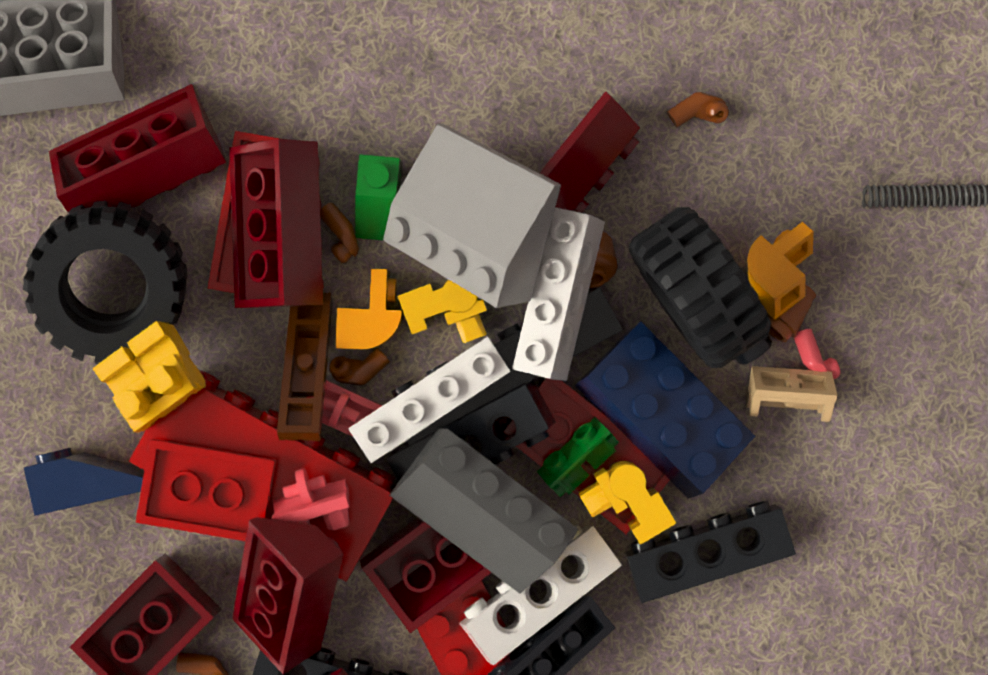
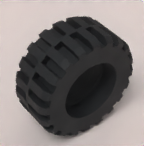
[23,201,187,364]
[628,207,771,368]

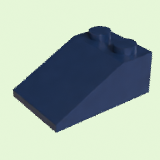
[23,448,144,516]

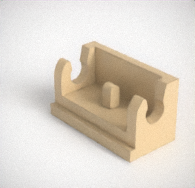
[746,366,837,422]

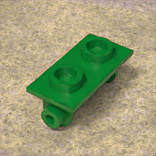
[537,417,619,498]

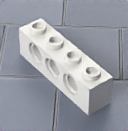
[512,208,605,381]
[348,337,511,463]
[460,524,622,665]

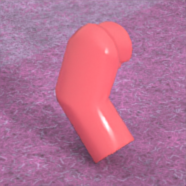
[793,329,841,379]

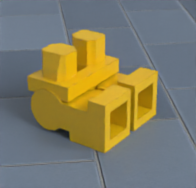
[397,280,487,343]
[92,321,205,433]
[578,461,676,545]

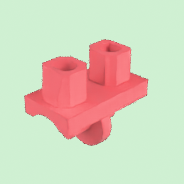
[306,380,383,437]
[272,468,349,530]

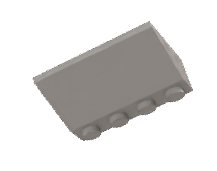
[0,0,125,116]
[383,124,561,308]

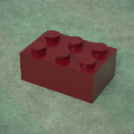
[70,553,222,675]

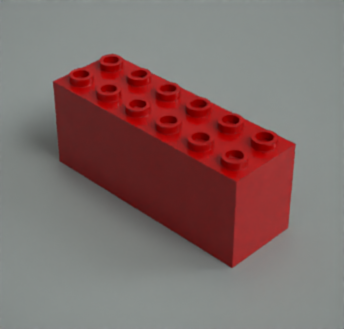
[129,370,396,582]

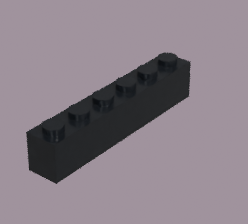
[387,287,623,446]

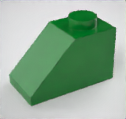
[355,154,403,241]

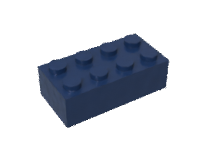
[575,321,756,499]

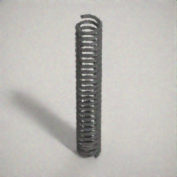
[861,184,988,208]

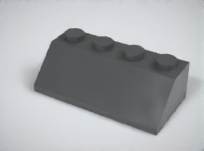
[389,429,579,593]

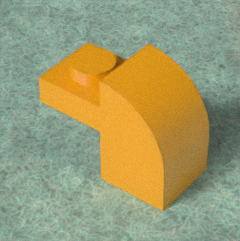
[747,222,814,320]
[336,269,404,349]

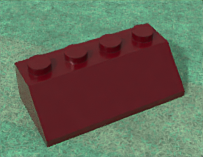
[48,84,226,213]
[539,91,640,213]
[229,139,324,308]
[232,517,344,674]
[360,517,491,634]

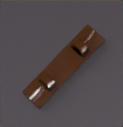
[277,293,332,441]

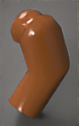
[667,92,729,128]
[320,203,360,263]
[329,347,391,386]
[176,652,229,675]

